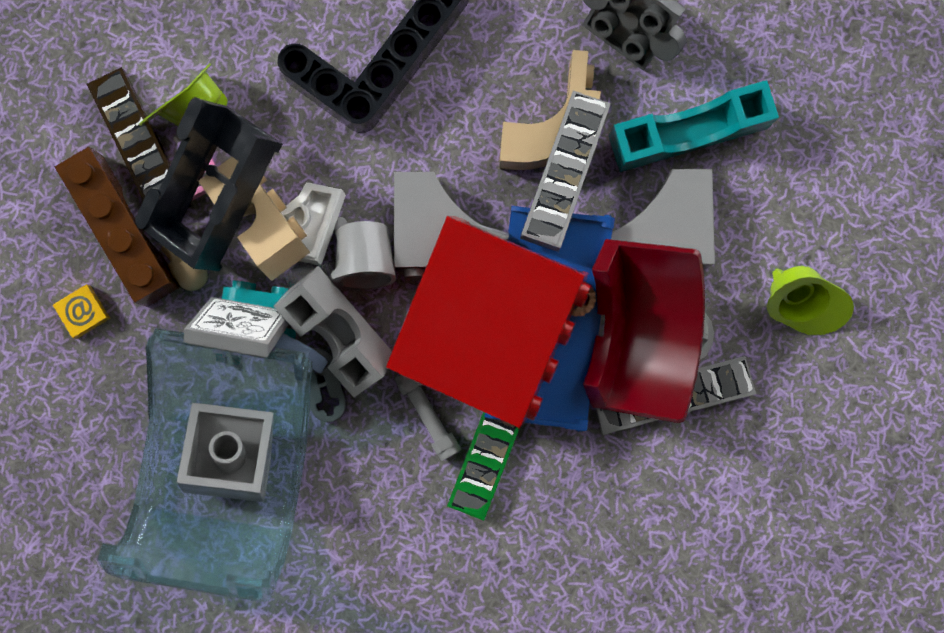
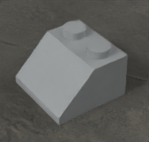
[176,403,274,502]

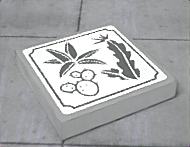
[184,297,289,358]

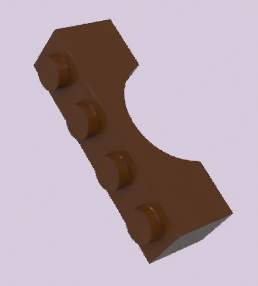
[55,146,181,307]

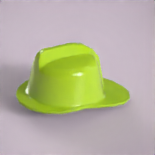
[139,63,228,126]
[766,265,854,335]

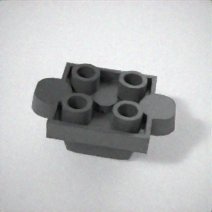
[582,0,687,71]

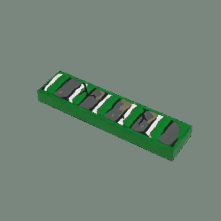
[447,412,519,521]

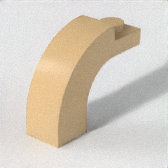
[499,50,601,170]

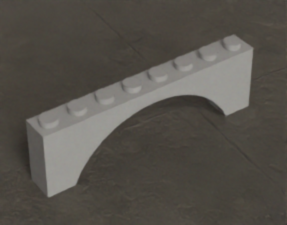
[394,169,715,278]

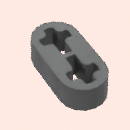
[299,348,347,422]

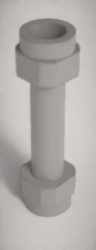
[394,374,462,461]

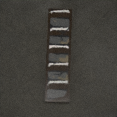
[87,67,191,208]

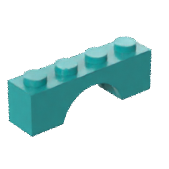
[608,80,779,172]

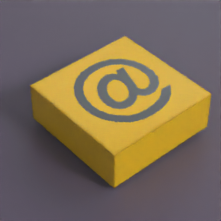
[53,284,111,339]

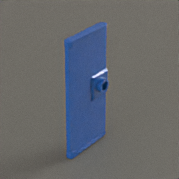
[485,206,615,432]

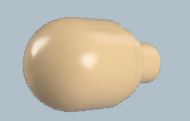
[161,246,208,291]

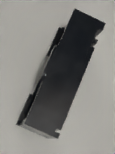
[135,98,283,271]

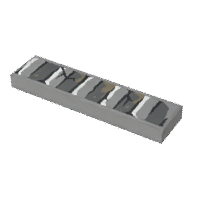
[520,91,611,252]
[595,356,756,435]

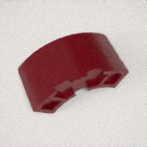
[583,239,705,423]

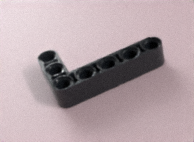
[277,0,469,133]

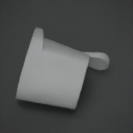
[329,217,396,291]

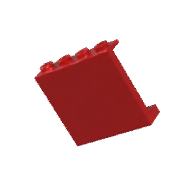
[386,216,592,428]

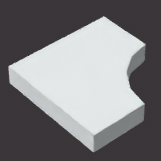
[281,182,346,266]

